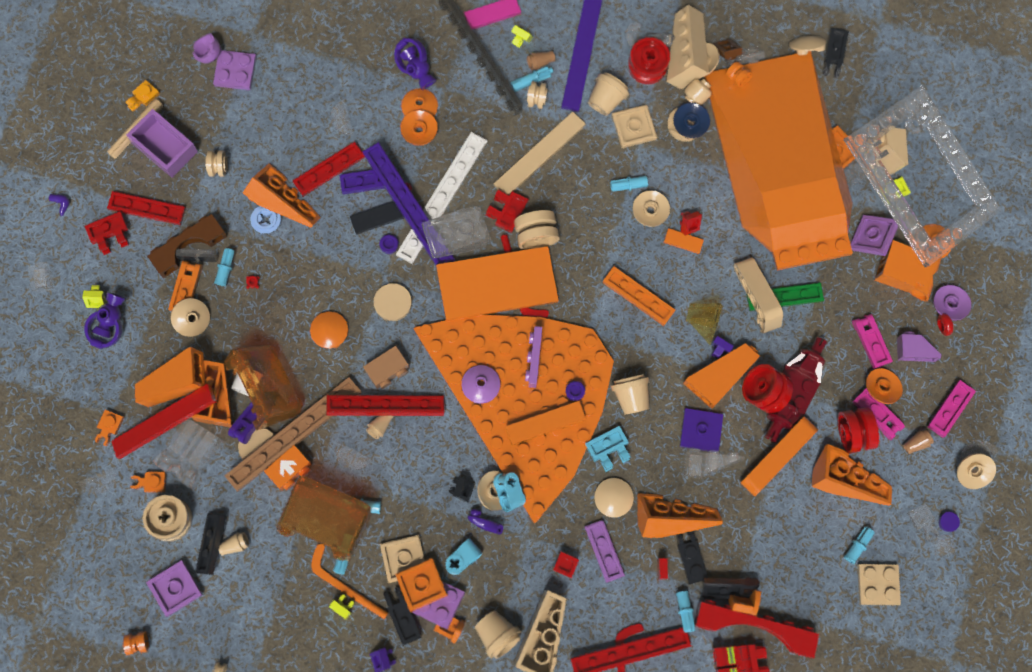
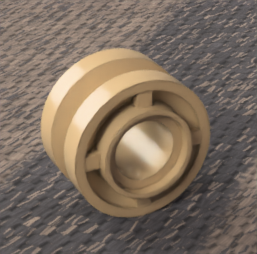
[527,81,547,109]
[206,150,228,177]

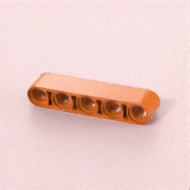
[740,416,819,497]

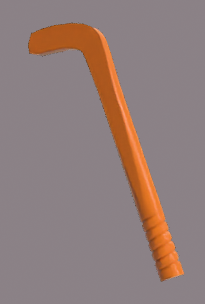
[311,544,389,620]

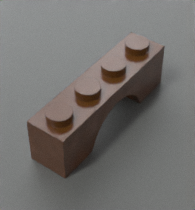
[147,214,227,279]

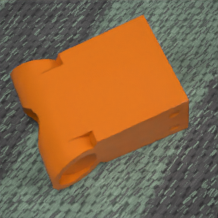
[874,240,942,302]

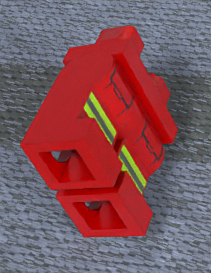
[712,645,770,672]

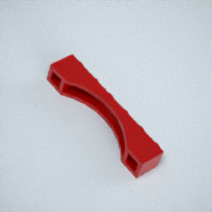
[694,599,819,658]

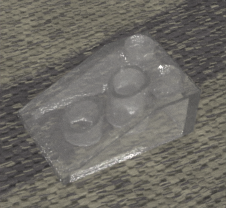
[421,206,491,259]

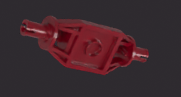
[765,337,827,442]

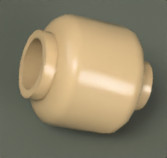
[685,79,712,106]

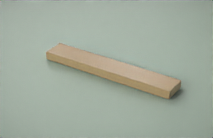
[494,112,586,196]

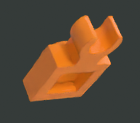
[95,410,124,446]
[130,472,166,493]

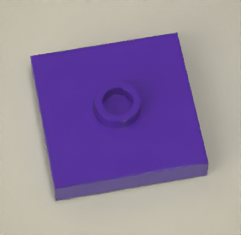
[679,408,723,453]

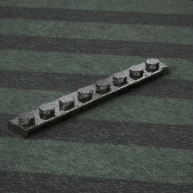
[439,0,522,115]

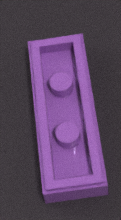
[584,520,625,583]

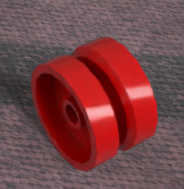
[628,37,670,84]
[742,364,793,413]
[838,407,879,454]

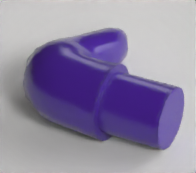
[49,194,70,216]

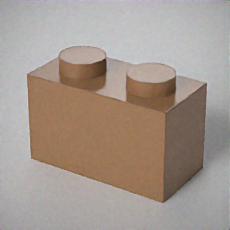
[363,346,409,389]

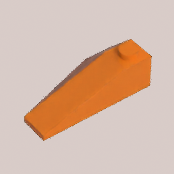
[243,163,321,228]
[812,444,892,506]
[637,493,723,538]

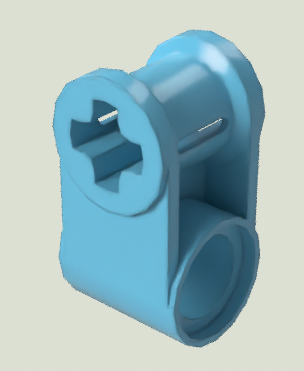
[493,472,526,512]
[446,538,483,575]

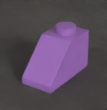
[897,332,941,362]

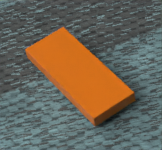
[664,228,704,254]

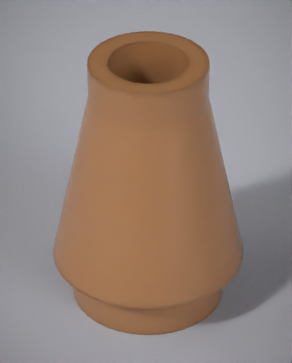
[527,51,555,70]
[903,429,934,455]

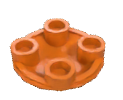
[310,311,348,349]

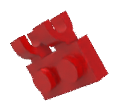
[485,190,529,233]
[85,211,129,255]

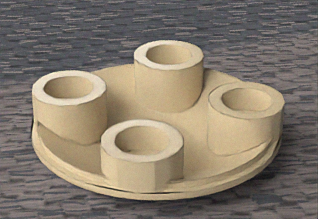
[789,35,826,55]
[594,478,634,517]

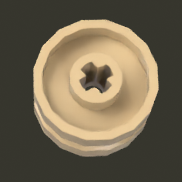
[514,210,560,250]
[143,495,193,542]

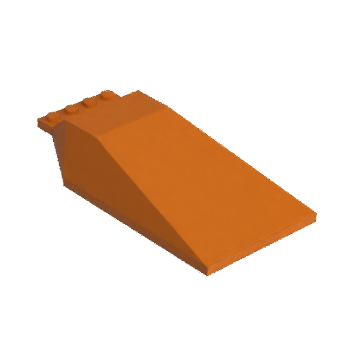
[704,51,853,271]

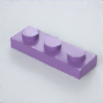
[525,327,542,388]

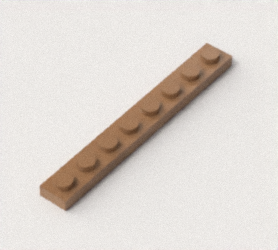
[224,377,361,492]

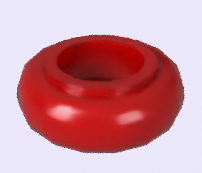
[937,313,953,336]

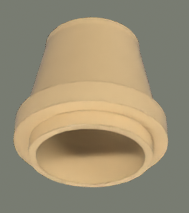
[587,73,629,116]
[611,374,650,415]
[475,611,522,659]

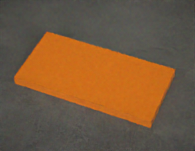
[436,246,559,321]

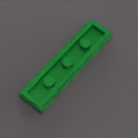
[746,283,824,311]

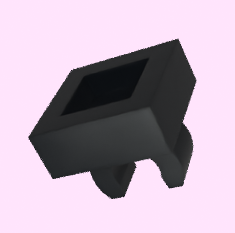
[449,477,475,503]

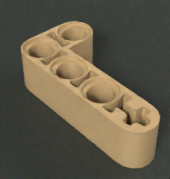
[734,257,783,334]

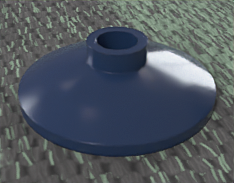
[673,103,710,138]

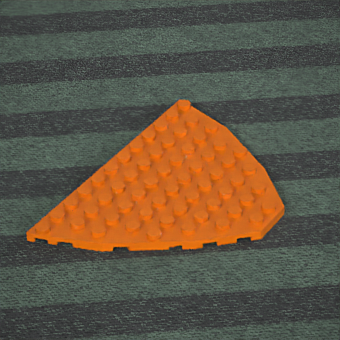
[414,315,614,524]

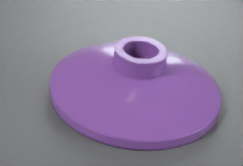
[933,285,971,321]
[462,365,500,404]

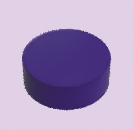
[379,235,399,254]
[565,381,585,401]
[938,512,960,532]

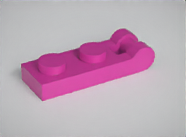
[852,314,893,369]
[852,388,905,440]

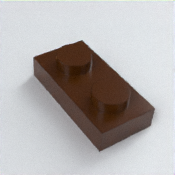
[712,39,743,60]

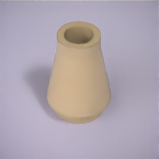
[366,416,393,439]
[219,532,249,556]

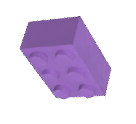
[126,109,198,178]

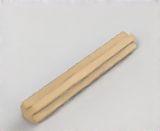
[107,99,163,158]

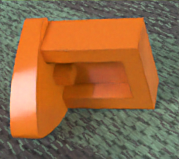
[728,590,761,615]
[434,618,466,644]

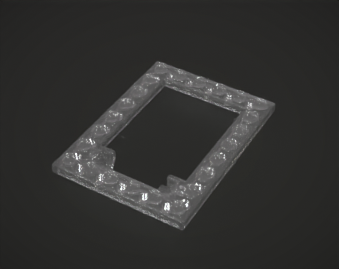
[843,85,1002,267]

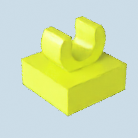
[511,25,533,48]
[82,285,107,308]
[329,594,354,619]

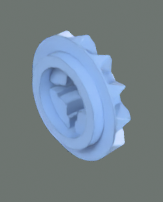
[250,206,281,234]

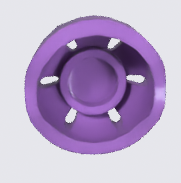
[193,33,221,64]

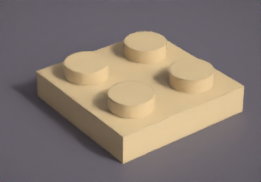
[857,564,901,605]

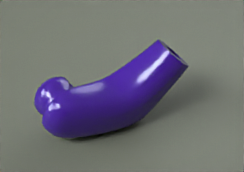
[468,509,503,534]

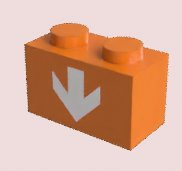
[264,445,311,491]

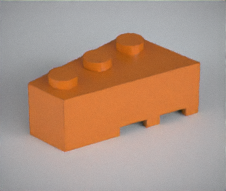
[192,360,233,427]

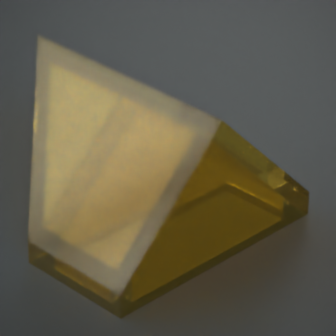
[686,303,722,345]

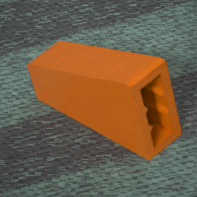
[683,343,760,409]
[135,347,205,407]

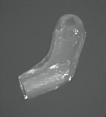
[647,32,675,46]

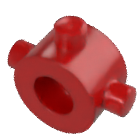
[246,276,260,289]

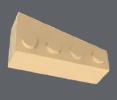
[667,5,709,89]
[512,590,566,672]

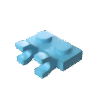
[585,426,631,472]

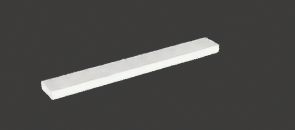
[396,132,487,264]

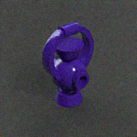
[394,37,437,90]
[84,292,126,349]

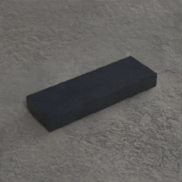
[349,201,404,235]
[195,513,226,575]

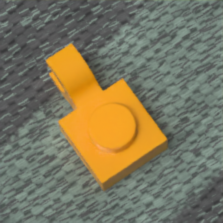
[126,80,159,112]

